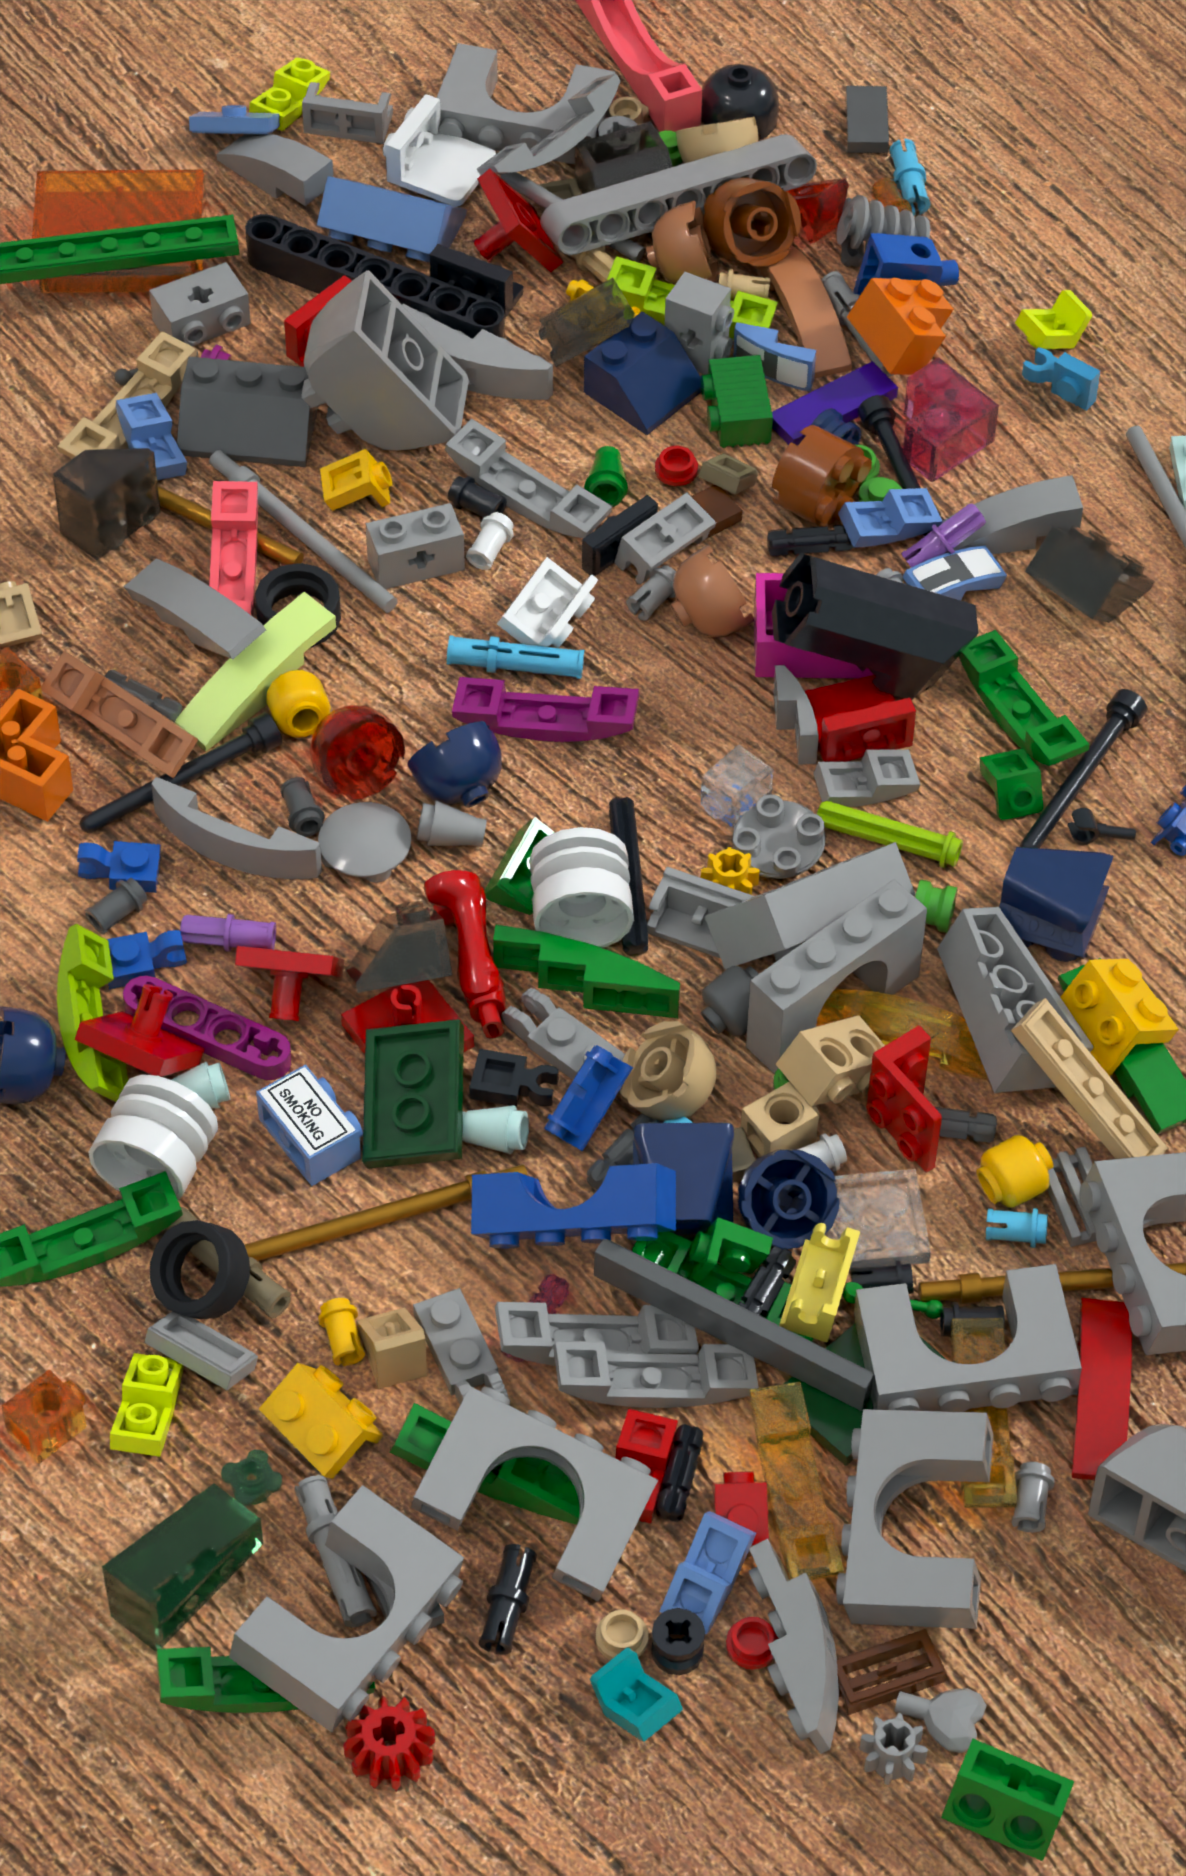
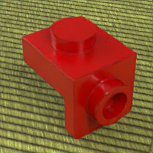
[712,1471,769,1546]

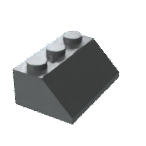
[177,357,319,467]

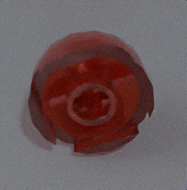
[310,705,406,799]

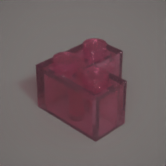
[903,357,999,482]

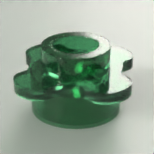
[221,1449,282,1506]

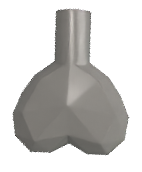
[894,1688,986,1753]

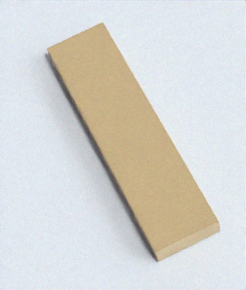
[1011,998,1168,1159]

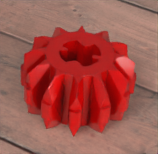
[343,1694,435,1791]

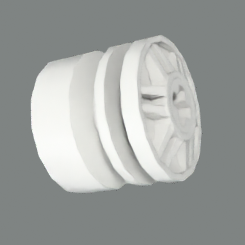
[529,827,634,948]
[88,1075,218,1201]

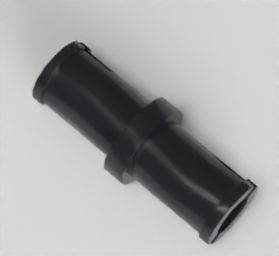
[478,1544,537,1655]

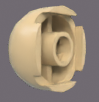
[675,117,758,163]
[619,1021,716,1121]

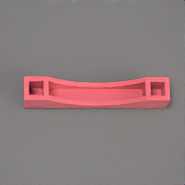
[575,0,702,132]

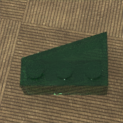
[102,1483,264,1651]

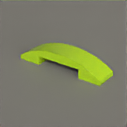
[604,256,778,340]
[57,924,128,1102]

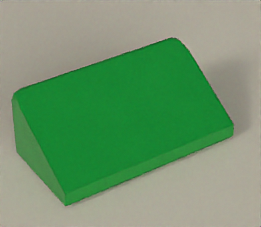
[484,817,555,915]

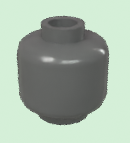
[701,966,759,1037]

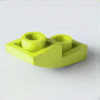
[249,57,331,131]
[110,1353,184,1457]

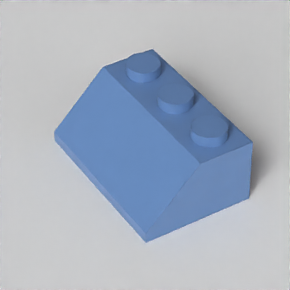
[316,176,467,262]

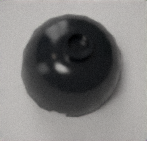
[701,64,779,140]

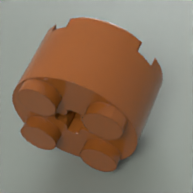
[704,178,801,267]
[772,425,872,526]

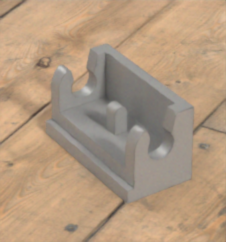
[302,82,393,144]
[614,492,716,584]
[647,867,754,958]

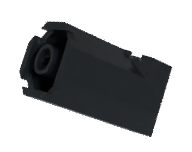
[772,553,979,700]

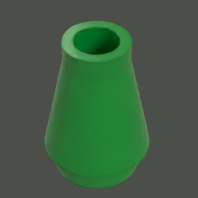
[584,446,628,507]

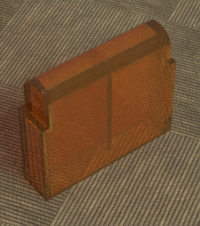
[32,169,207,293]

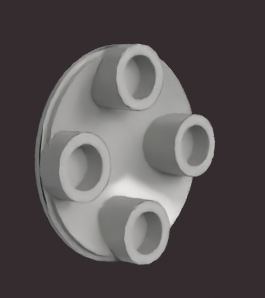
[732,795,825,879]
[318,802,411,883]

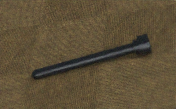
[858,395,933,537]
[1020,689,1147,848]
[80,712,282,833]

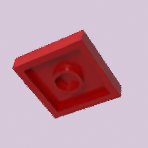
[473,168,564,272]
[235,946,344,1021]
[341,971,474,1054]
[74,984,205,1077]

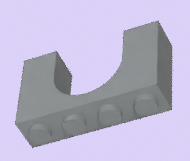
[437,43,615,167]
[746,879,927,1074]
[1080,1152,1186,1355]
[854,1264,1082,1412]
[411,1386,658,1602]
[836,1409,994,1629]
[229,1485,464,1733]

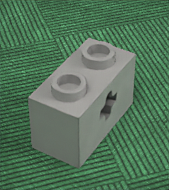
[149,262,251,346]
[665,272,734,374]
[366,503,465,589]

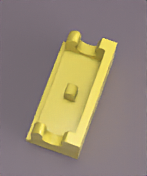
[779,1223,860,1342]

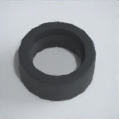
[255,563,341,648]
[150,1220,250,1319]

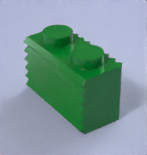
[701,355,773,448]

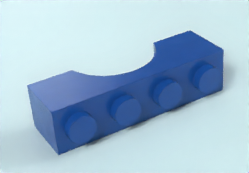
[471,1163,676,1249]

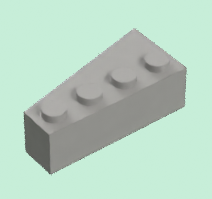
[705,842,916,969]
[937,907,1094,1093]

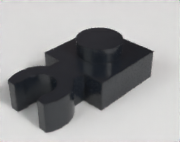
[469,1049,559,1107]

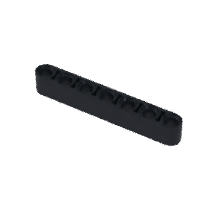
[245,214,505,339]

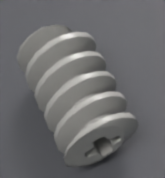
[837,195,930,250]

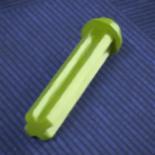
[817,801,963,868]

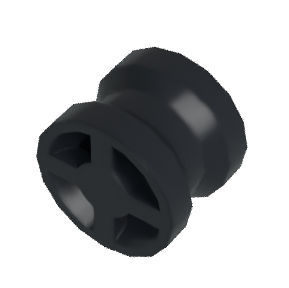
[651,1608,705,1675]

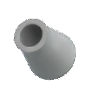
[417,801,487,847]

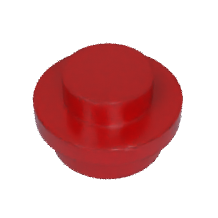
[655,446,698,486]
[726,1617,779,1669]

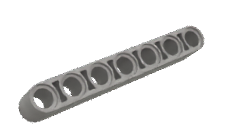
[540,134,817,255]

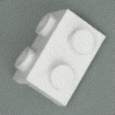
[497,557,598,648]

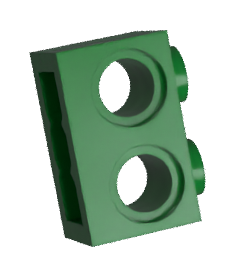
[941,1738,1075,1861]

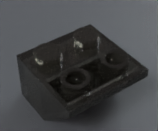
[574,121,673,194]
[52,448,161,560]
[1025,525,1155,623]

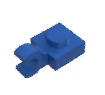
[77,841,161,893]
[107,930,187,989]

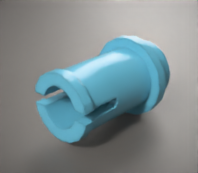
[986,1208,1048,1248]

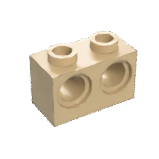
[775,1015,885,1107]

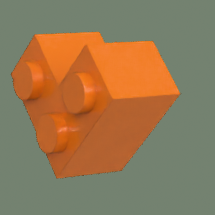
[847,278,954,375]
[0,688,73,822]

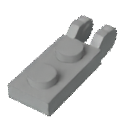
[501,988,625,1080]
[413,1288,510,1405]

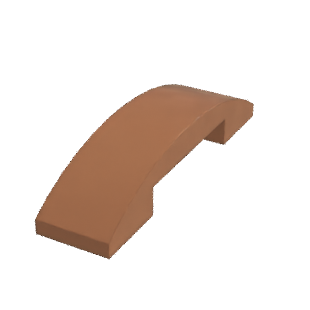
[758,248,852,379]
[40,651,199,778]

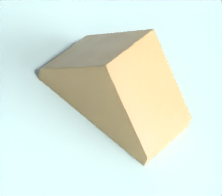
[356,1308,427,1389]

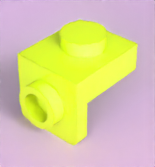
[1015,290,1092,350]

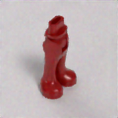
[423,870,506,1039]

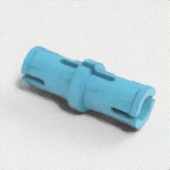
[889,139,931,215]

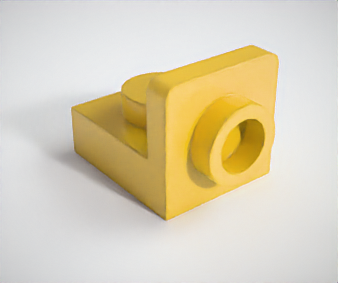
[320,449,392,511]

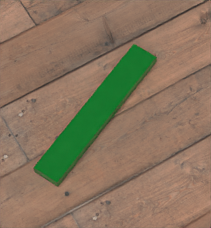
[0,215,240,284]

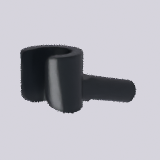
[1068,808,1136,845]

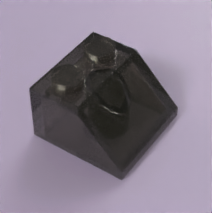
[345,901,453,993]

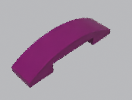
[452,677,640,742]

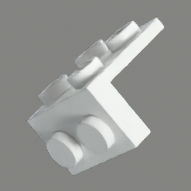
[383,94,496,207]

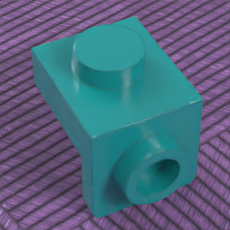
[590,1648,683,1742]

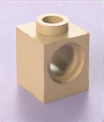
[741,1081,820,1158]

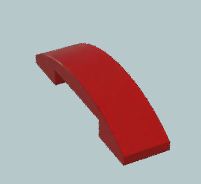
[1071,1298,1132,1480]

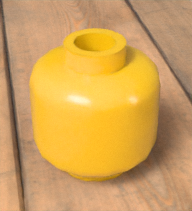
[266,670,331,738]
[976,1135,1053,1208]

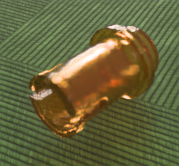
[871,178,912,212]

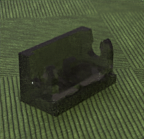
[538,278,635,367]

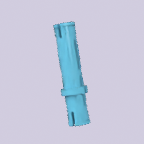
[447,635,584,679]

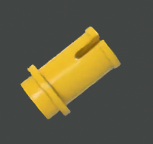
[318,1298,365,1366]

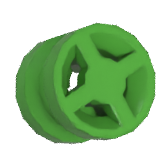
[915,880,958,933]

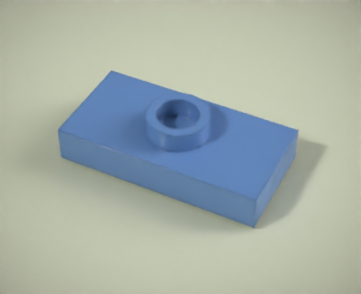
[189,105,280,134]

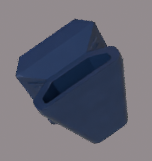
[999,847,1114,962]
[633,1123,734,1241]

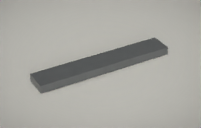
[594,1238,874,1411]

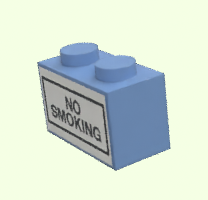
[256,1064,363,1186]

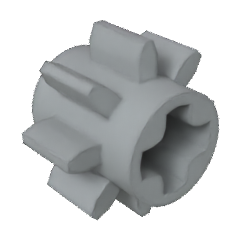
[860,1713,928,1785]

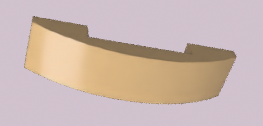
[57,331,197,470]

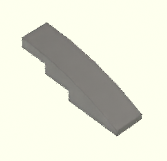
[124,558,266,659]

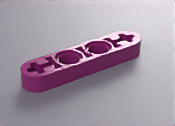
[123,976,292,1080]

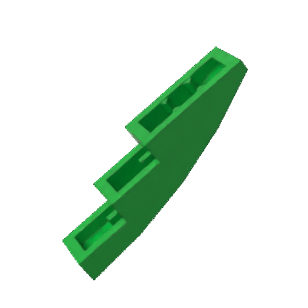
[493,925,680,1018]
[1057,958,1186,1135]
[389,1403,580,1525]

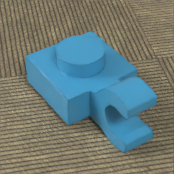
[1022,347,1100,411]

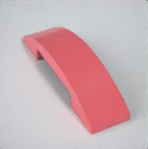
[209,481,258,616]

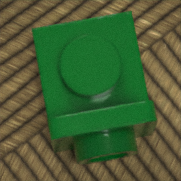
[979,748,1043,820]
[689,1217,773,1282]

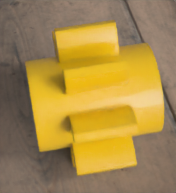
[700,847,759,895]

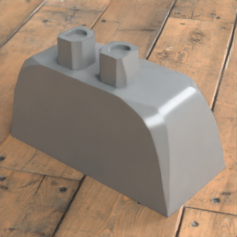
[301,270,469,451]
[1088,1424,1186,1572]

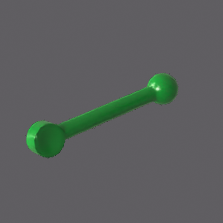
[842,1282,943,1319]

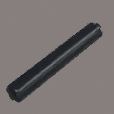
[609,797,649,955]

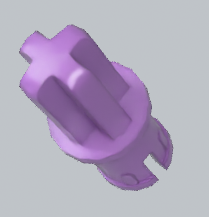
[901,504,986,567]
[180,914,276,952]

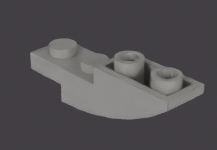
[402,304,553,400]
[749,1539,839,1754]

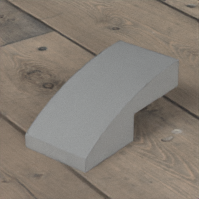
[773,665,819,765]
[813,749,920,807]

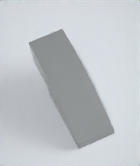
[217,134,333,206]
[942,475,1083,555]

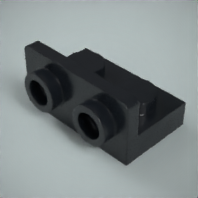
[430,244,523,318]

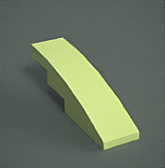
[175,592,336,751]

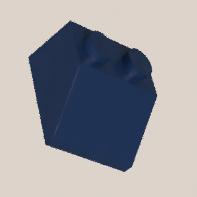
[584,311,701,435]

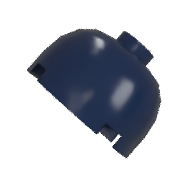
[407,721,502,808]
[0,1006,66,1104]
[738,1149,840,1249]

